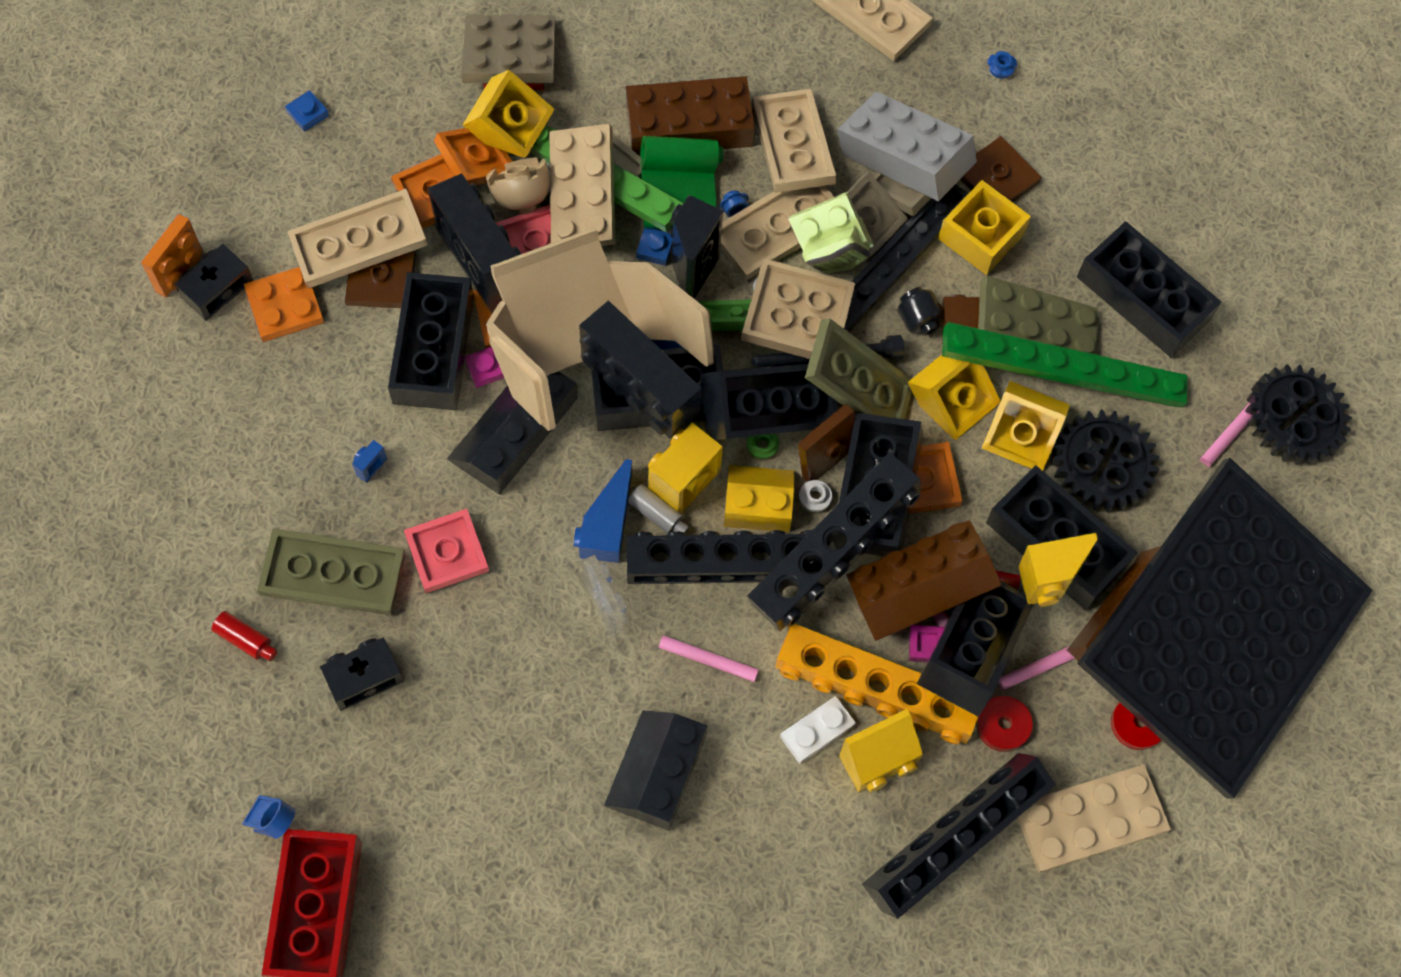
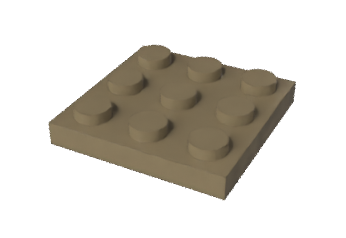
[461,14,555,83]

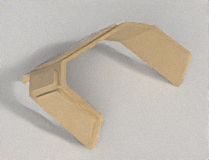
[486,228,714,431]

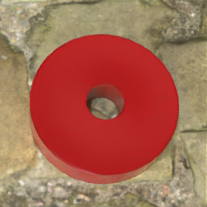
[976,696,1033,752]
[1111,702,1161,750]

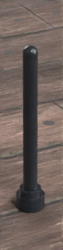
[752,335,905,368]

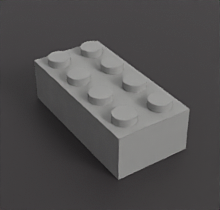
[837,92,977,201]

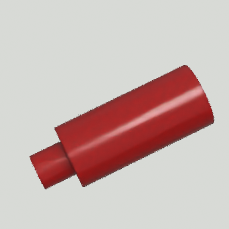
[211,611,278,662]

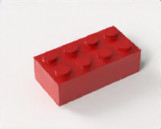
[261,829,362,977]

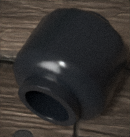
[897,287,944,336]

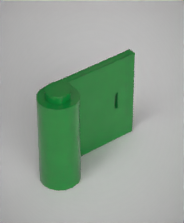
[640,136,724,230]

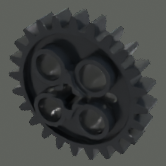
[1245,364,1352,465]
[1051,409,1159,513]

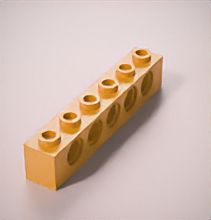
[775,624,978,745]

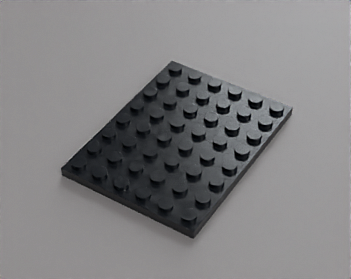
[1077,458,1372,799]

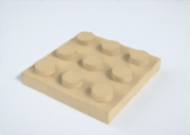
[740,258,855,359]

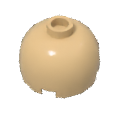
[486,158,550,214]

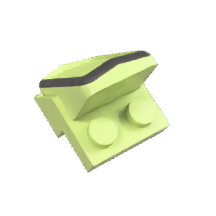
[788,192,874,274]

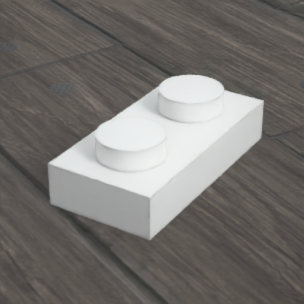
[780,696,856,764]

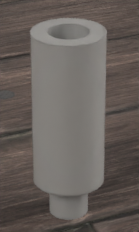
[628,484,690,534]

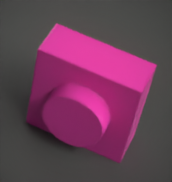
[464,347,504,388]
[909,625,944,662]

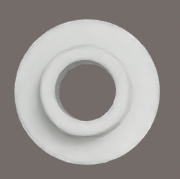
[799,480,832,512]

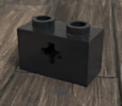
[174,243,254,321]
[320,637,404,711]

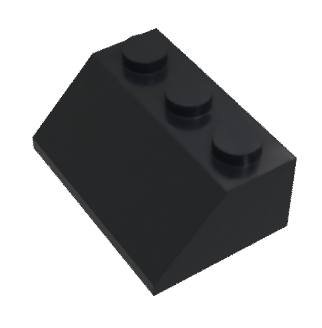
[670,195,723,299]
[604,710,707,831]

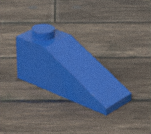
[574,459,633,563]

